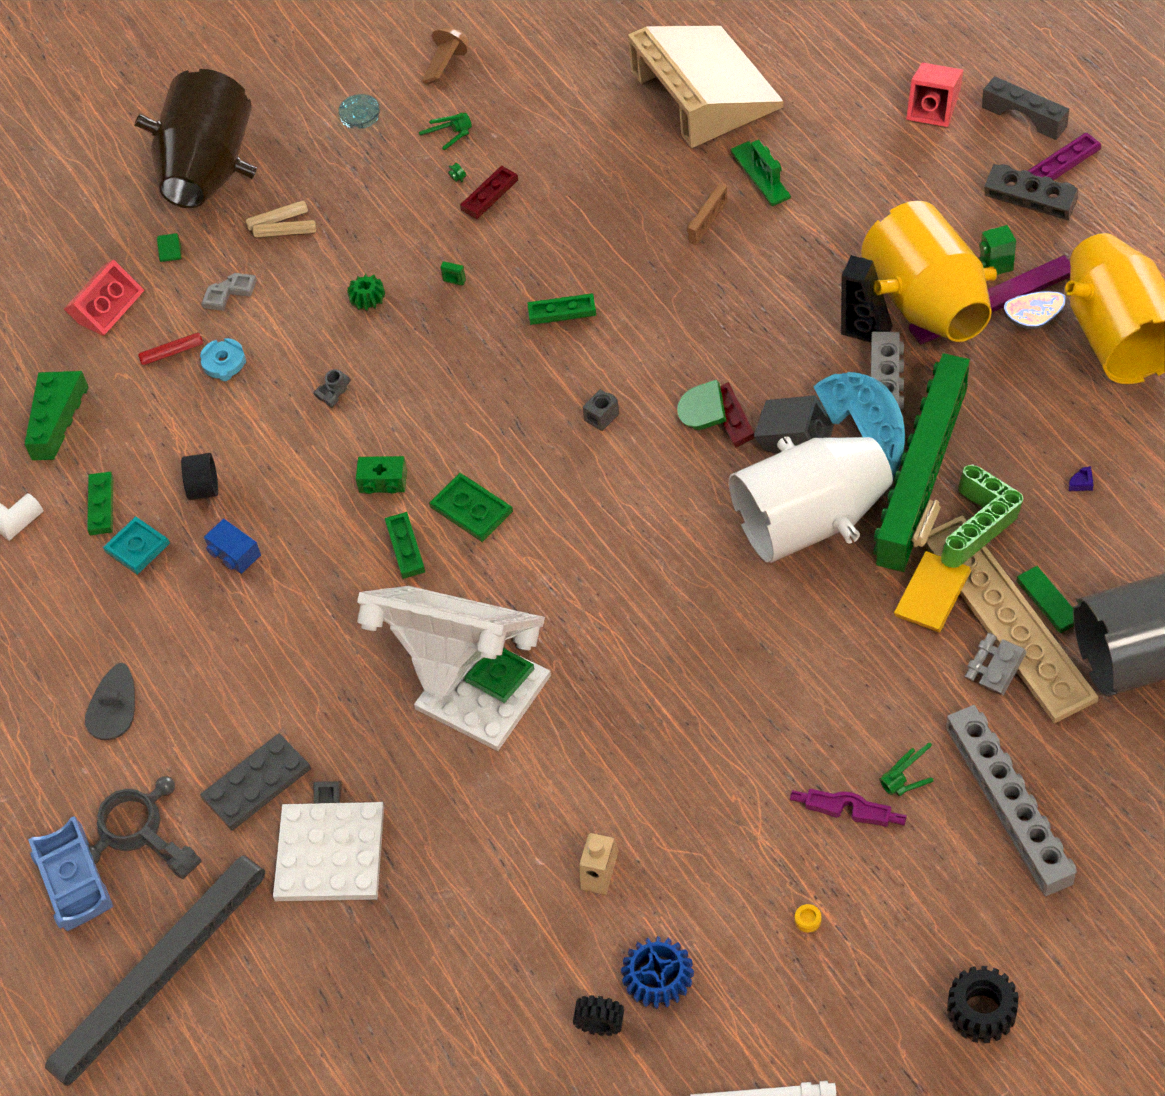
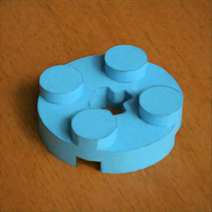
[200,338,246,381]

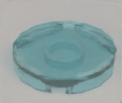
[339,94,380,129]

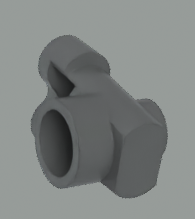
[313,369,351,408]

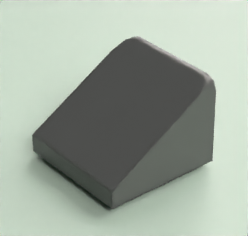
[314,781,342,804]

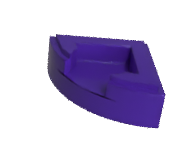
[1069,466,1094,491]

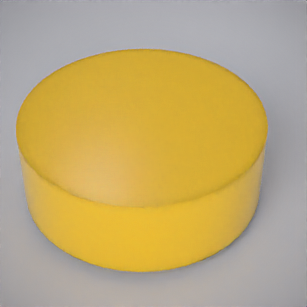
[795,904,821,933]

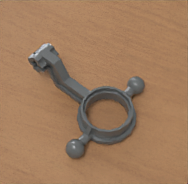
[88,776,202,879]

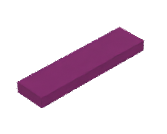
[1028,132,1102,191]

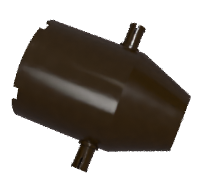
[134,69,257,208]

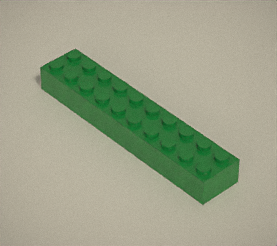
[873,353,970,572]

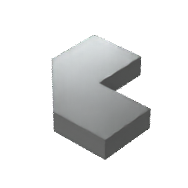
[201,273,257,311]

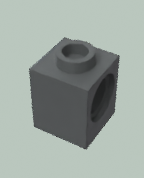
[583,389,619,431]

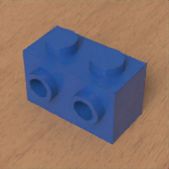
[204,519,261,574]

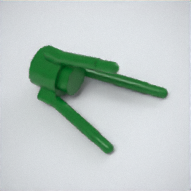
[419,113,472,150]
[879,743,934,797]

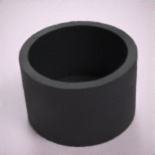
[181,453,218,500]

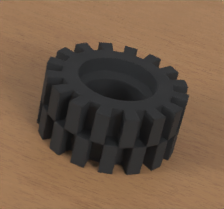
[573,995,624,1036]

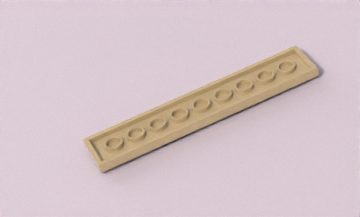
[924,515,1098,724]

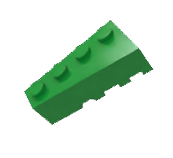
[24,371,89,460]

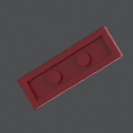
[460,165,518,219]
[720,382,755,448]

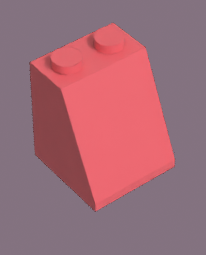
[906,63,963,127]

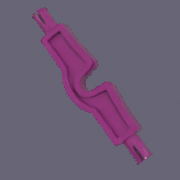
[790,789,907,827]

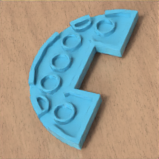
[813,372,905,480]

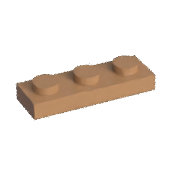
[687,184,728,245]

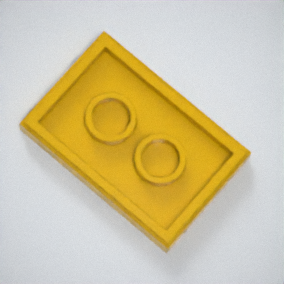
[894,551,971,633]

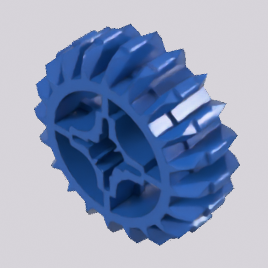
[621,936,694,1009]

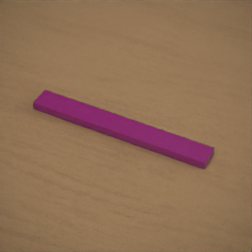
[909,255,1070,345]

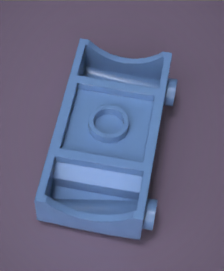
[28,816,114,931]

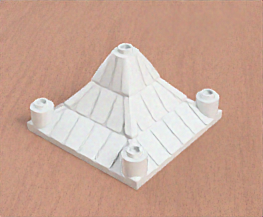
[357,586,545,699]

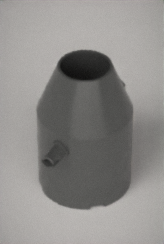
[1073,573,1165,697]

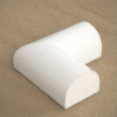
[0,493,44,541]

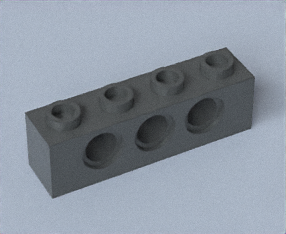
[984,164,1078,220]

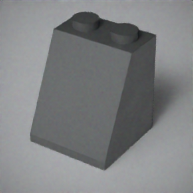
[754,395,834,453]

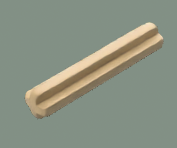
[246,200,308,231]
[253,220,316,238]
[911,500,941,547]

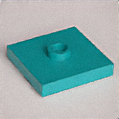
[103,516,170,575]

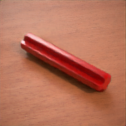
[138,332,203,365]

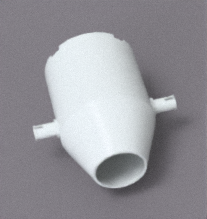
[729,437,893,563]

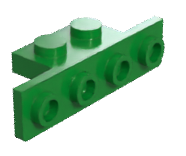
[731,139,791,206]

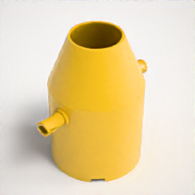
[861,201,997,342]
[1065,233,1165,384]

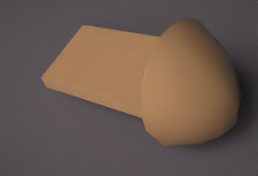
[422,27,469,84]

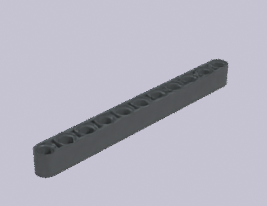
[45,855,265,1086]

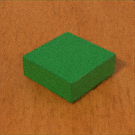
[440,261,466,285]

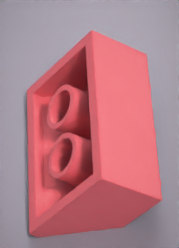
[64,259,145,336]

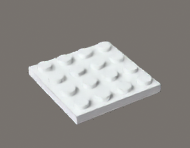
[414,652,551,751]
[273,802,384,901]

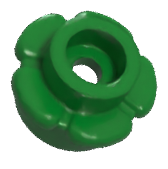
[448,162,467,182]

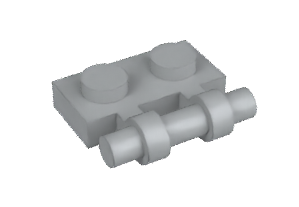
[964,633,1027,696]

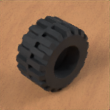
[947,966,1019,1043]

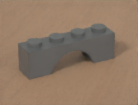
[982,76,1069,140]

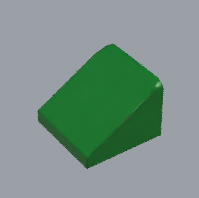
[157,233,182,262]

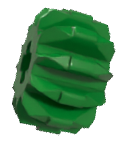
[347,273,385,311]

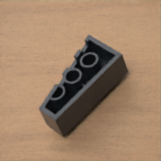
[841,255,893,342]

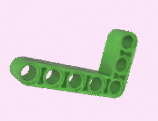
[941,465,1023,568]

